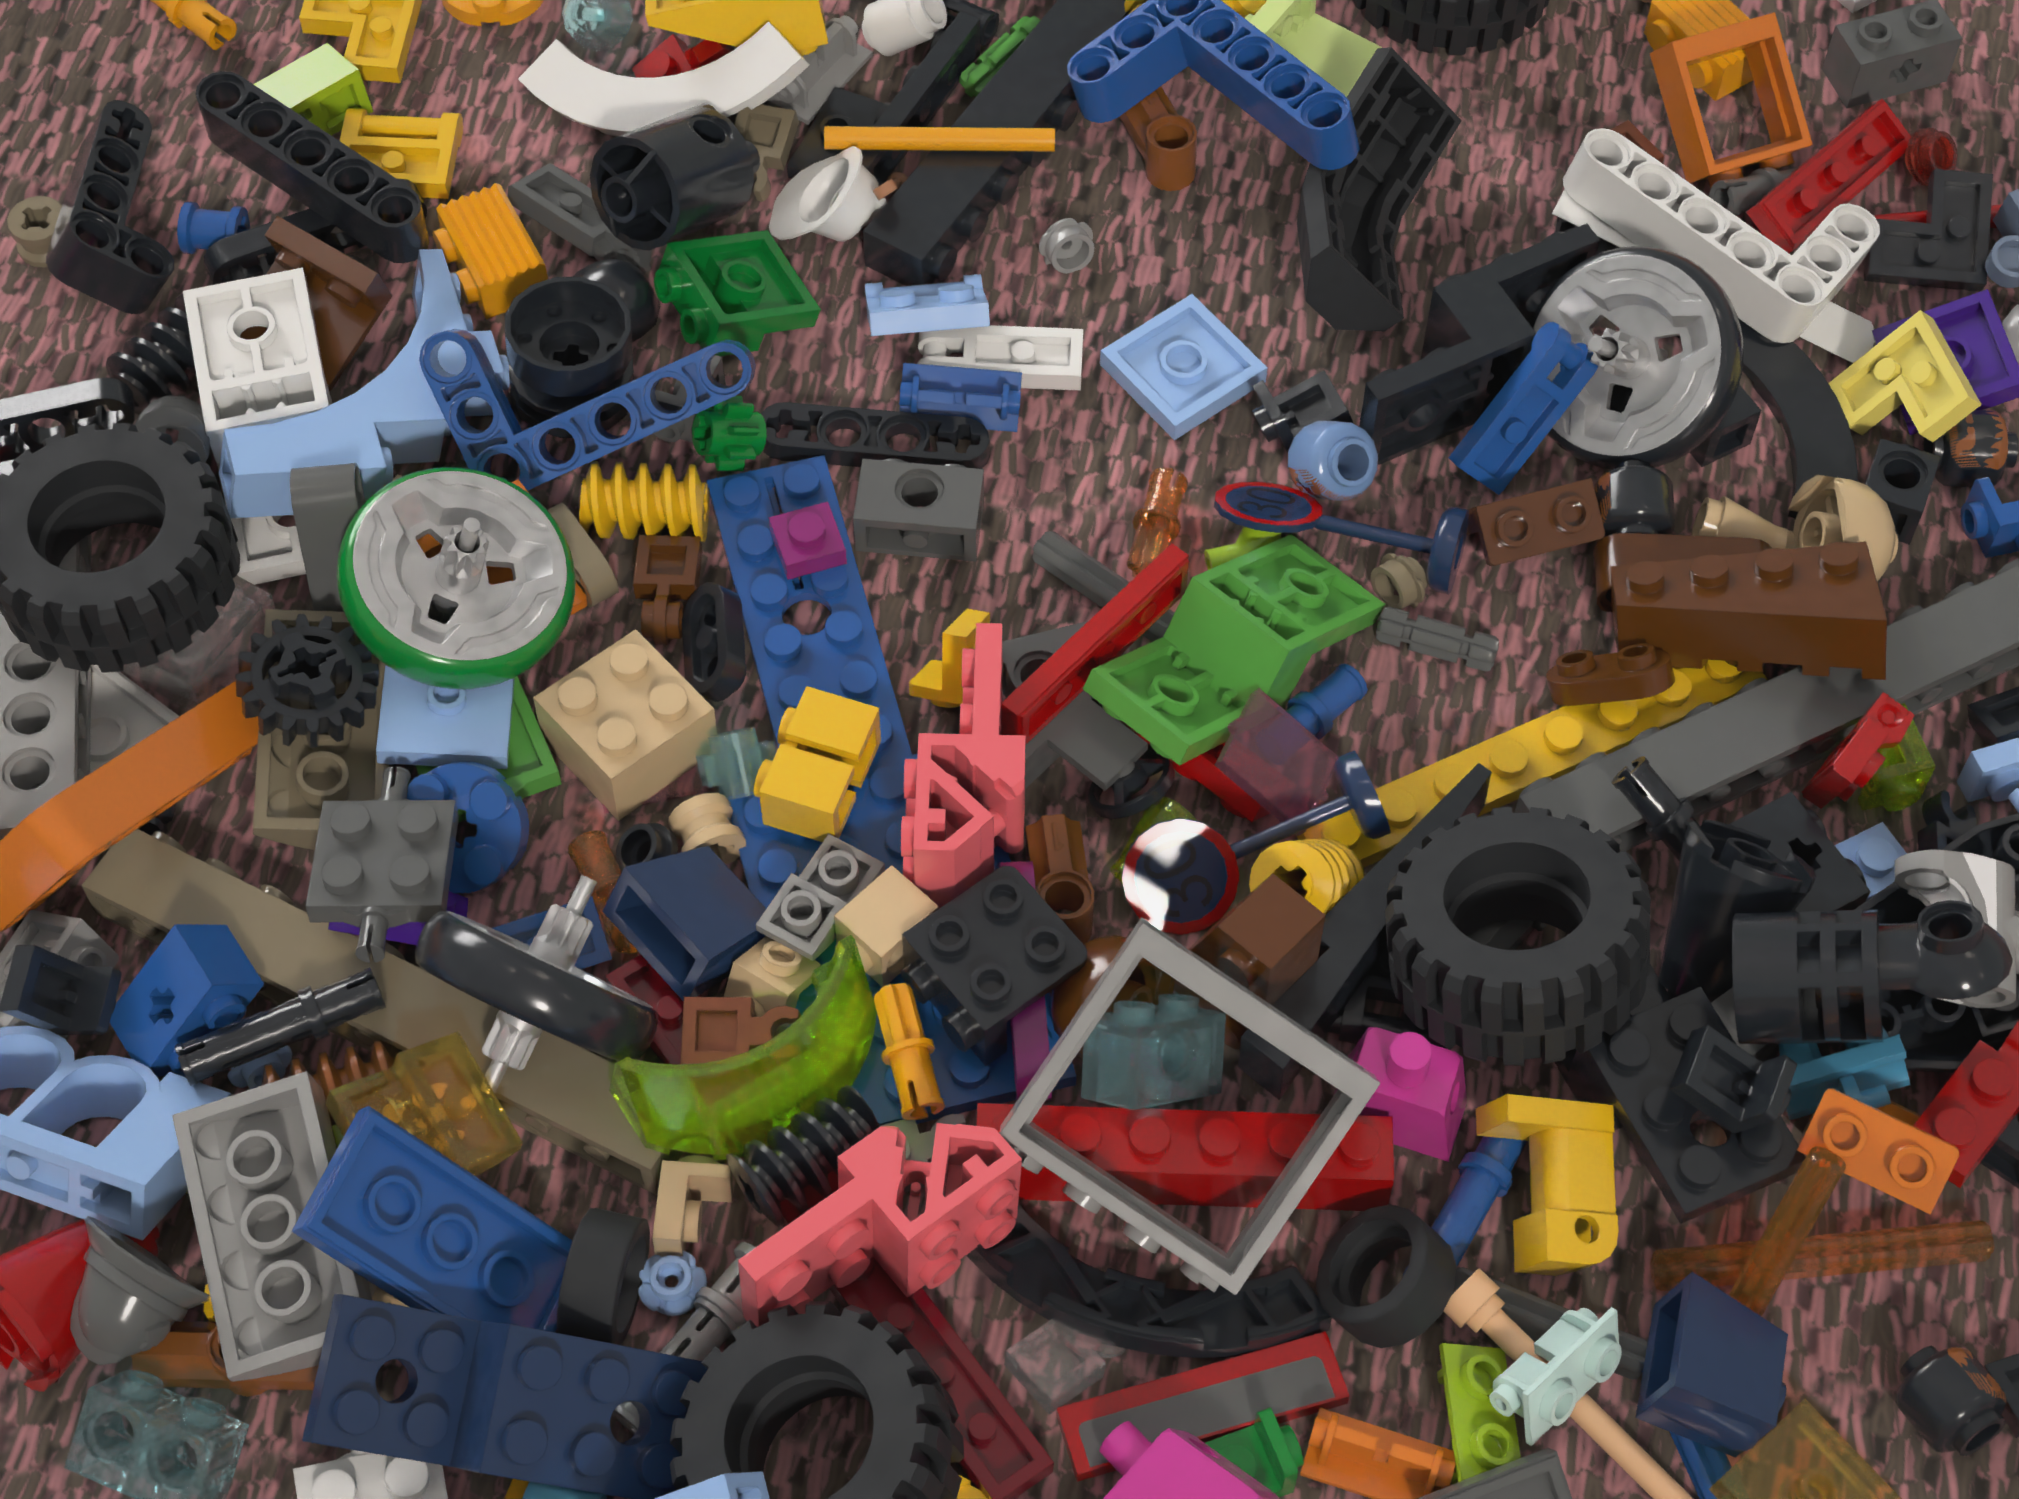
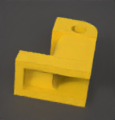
[1476,1094,1619,1276]

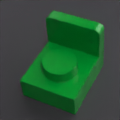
[1205,1407,1304,1498]

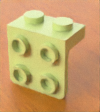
[1245,0,1382,97]

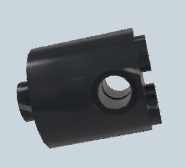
[590,103,760,251]

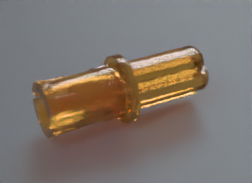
[1127,467,1188,578]
[567,830,638,954]

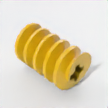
[579,461,709,542]
[1249,838,1365,915]

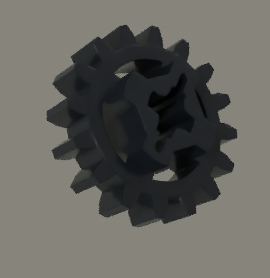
[235,614,379,748]

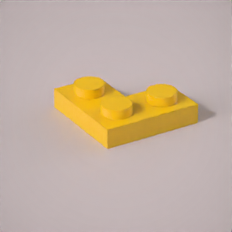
[299,0,422,83]

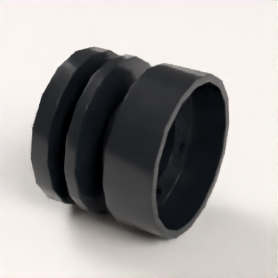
[505,277,634,438]

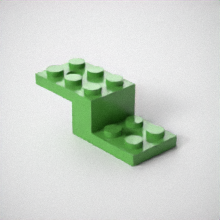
[1083,534,1385,766]

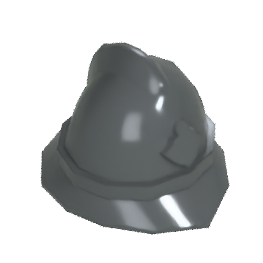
[70,1216,210,1365]

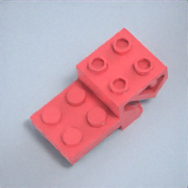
[901,623,1026,908]
[738,1123,1022,1327]

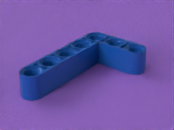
[1067,0,1360,170]
[419,329,756,491]

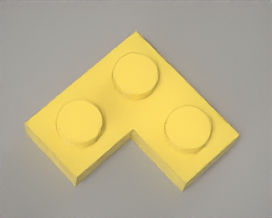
[1828,310,1982,442]

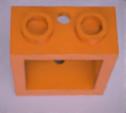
[1650,12,1813,189]

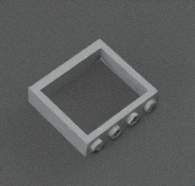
[999,917,1380,1295]

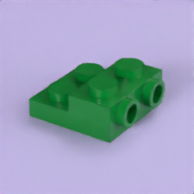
[654,230,821,357]

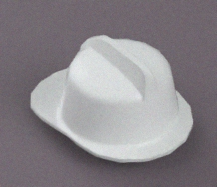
[769,146,887,242]

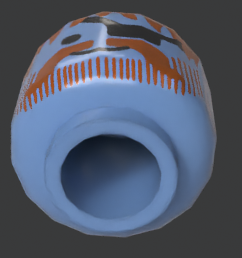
[1288,421,1378,501]

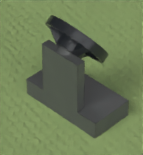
[1025,690,1175,819]

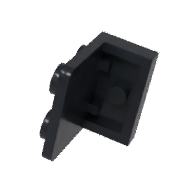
[901,866,1087,1066]

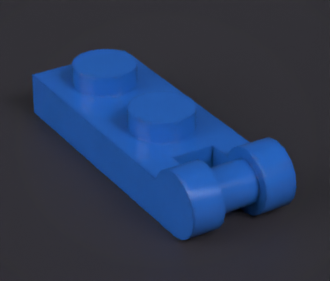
[1448,322,1598,495]

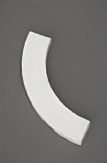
[518,22,810,136]

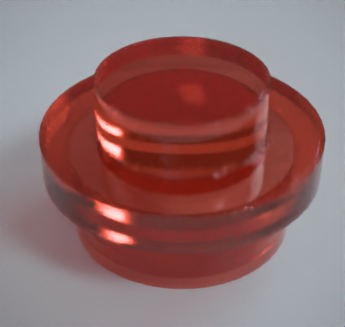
[1905,128,1958,186]

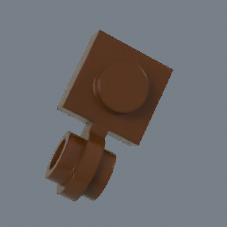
[633,535,703,645]

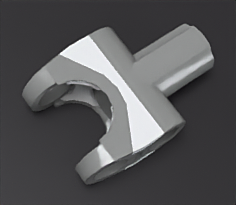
[1895,850,2019,1008]

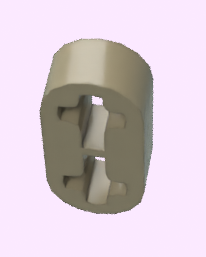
[548,502,619,608]

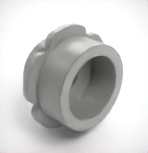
[1039,218,1094,274]

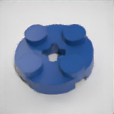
[407,761,529,893]

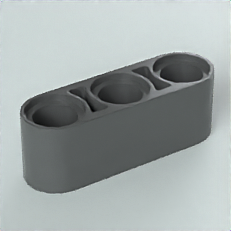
[290,463,366,612]

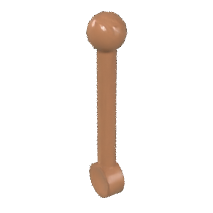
[873,172,907,201]

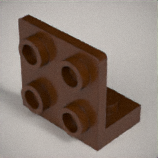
[240,216,392,391]

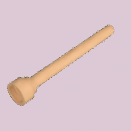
[1443,1268,1694,1499]

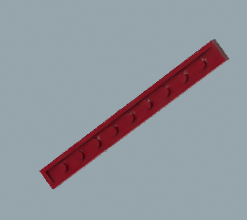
[605,955,1054,1499]

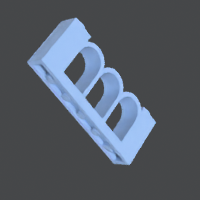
[0,1026,231,1240]

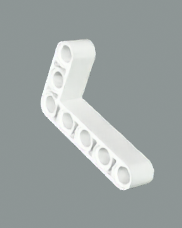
[1563,128,1880,343]

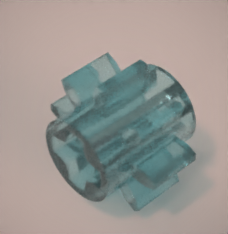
[696,727,776,800]

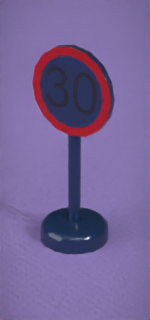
[1214,482,1469,595]
[1121,750,1391,935]

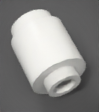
[862,0,947,56]

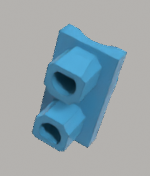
[1779,1026,1910,1120]

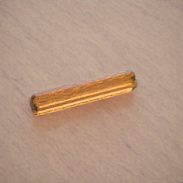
[1729,1146,1846,1317]

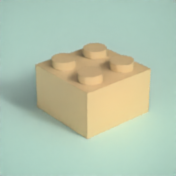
[533,629,719,821]

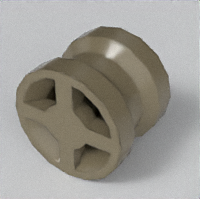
[7,196,62,268]

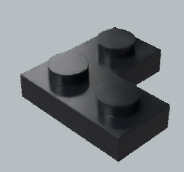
[1864,169,1993,292]

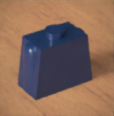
[602,846,766,1002]
[1635,1272,1788,1458]

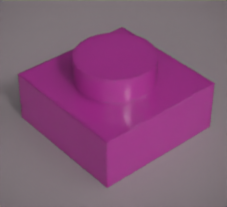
[769,502,847,580]

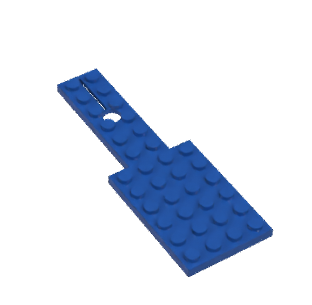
[707,455,1076,1126]

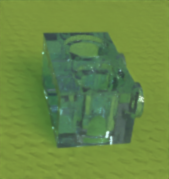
[64,1370,250,1499]

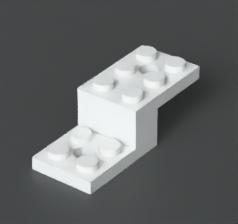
[183,268,333,587]

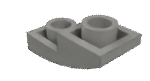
[756,834,885,961]

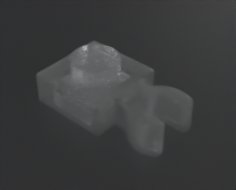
[1004,1318,1128,1415]

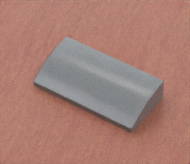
[172,1071,372,1382]

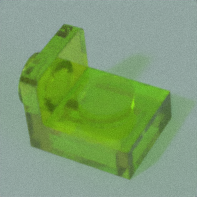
[1858,703,1936,811]

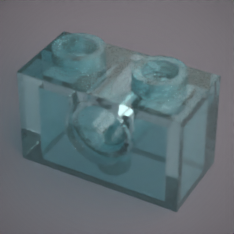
[1081,994,1226,1110]

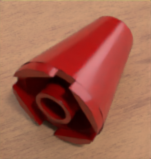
[0,1218,160,1392]

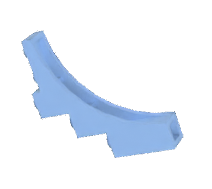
[219,249,510,518]

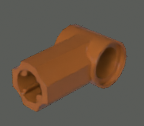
[1119,86,1197,191]
[1025,814,1095,944]

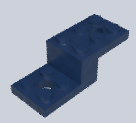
[302,1294,708,1499]

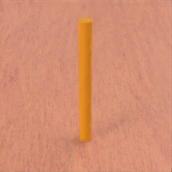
[824,126,1055,152]

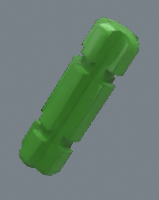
[959,16,1041,97]

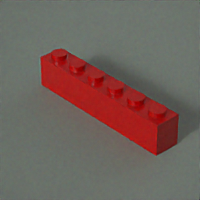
[977,1103,1394,1211]

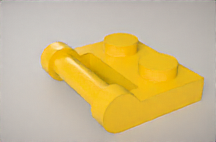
[340,108,463,199]

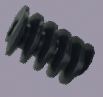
[106,294,196,416]
[726,1084,880,1227]

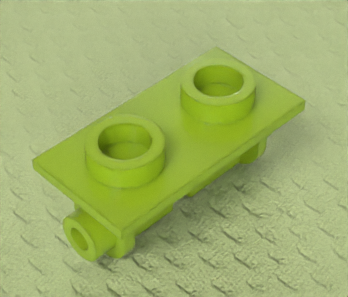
[1437,1343,1521,1485]

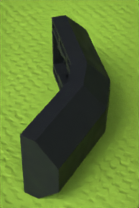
[1297,47,1462,331]

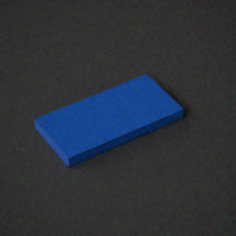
[291,1106,572,1332]

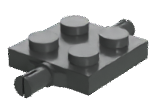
[305,767,459,963]

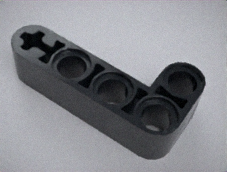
[46,100,174,314]

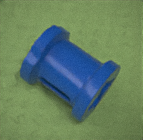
[177,202,250,254]

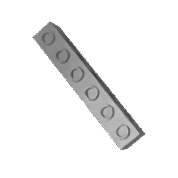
[0,534,92,841]

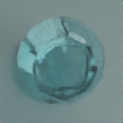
[562,0,633,51]

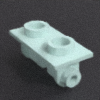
[1489,1307,1622,1446]

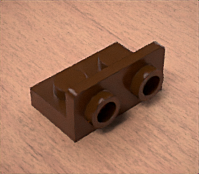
[1467,478,1605,566]

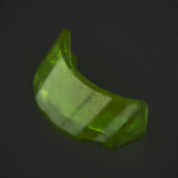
[609,935,877,1160]

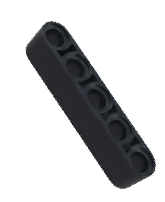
[195,71,429,263]

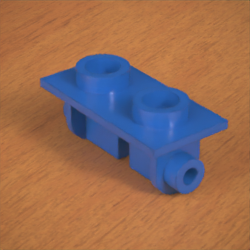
[899,363,1022,432]

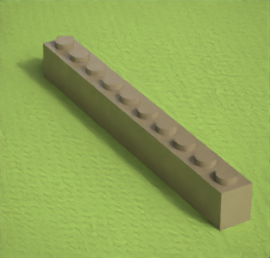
[81,829,698,1195]

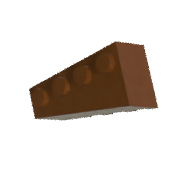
[1610,541,1887,680]

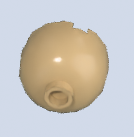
[1785,475,1898,581]

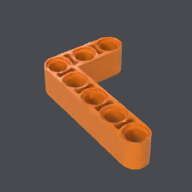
[0,681,259,932]

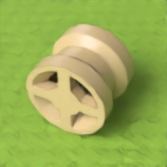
[668,793,746,864]

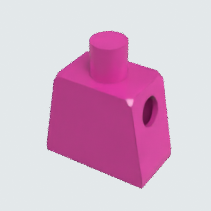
[1333,1027,1467,1162]
[1099,1421,1280,1499]

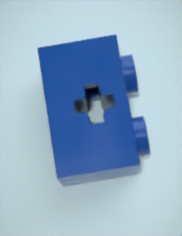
[110,924,264,1077]

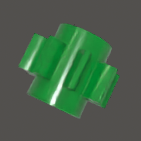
[692,396,767,471]

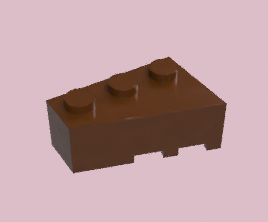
[1174,874,1326,1049]

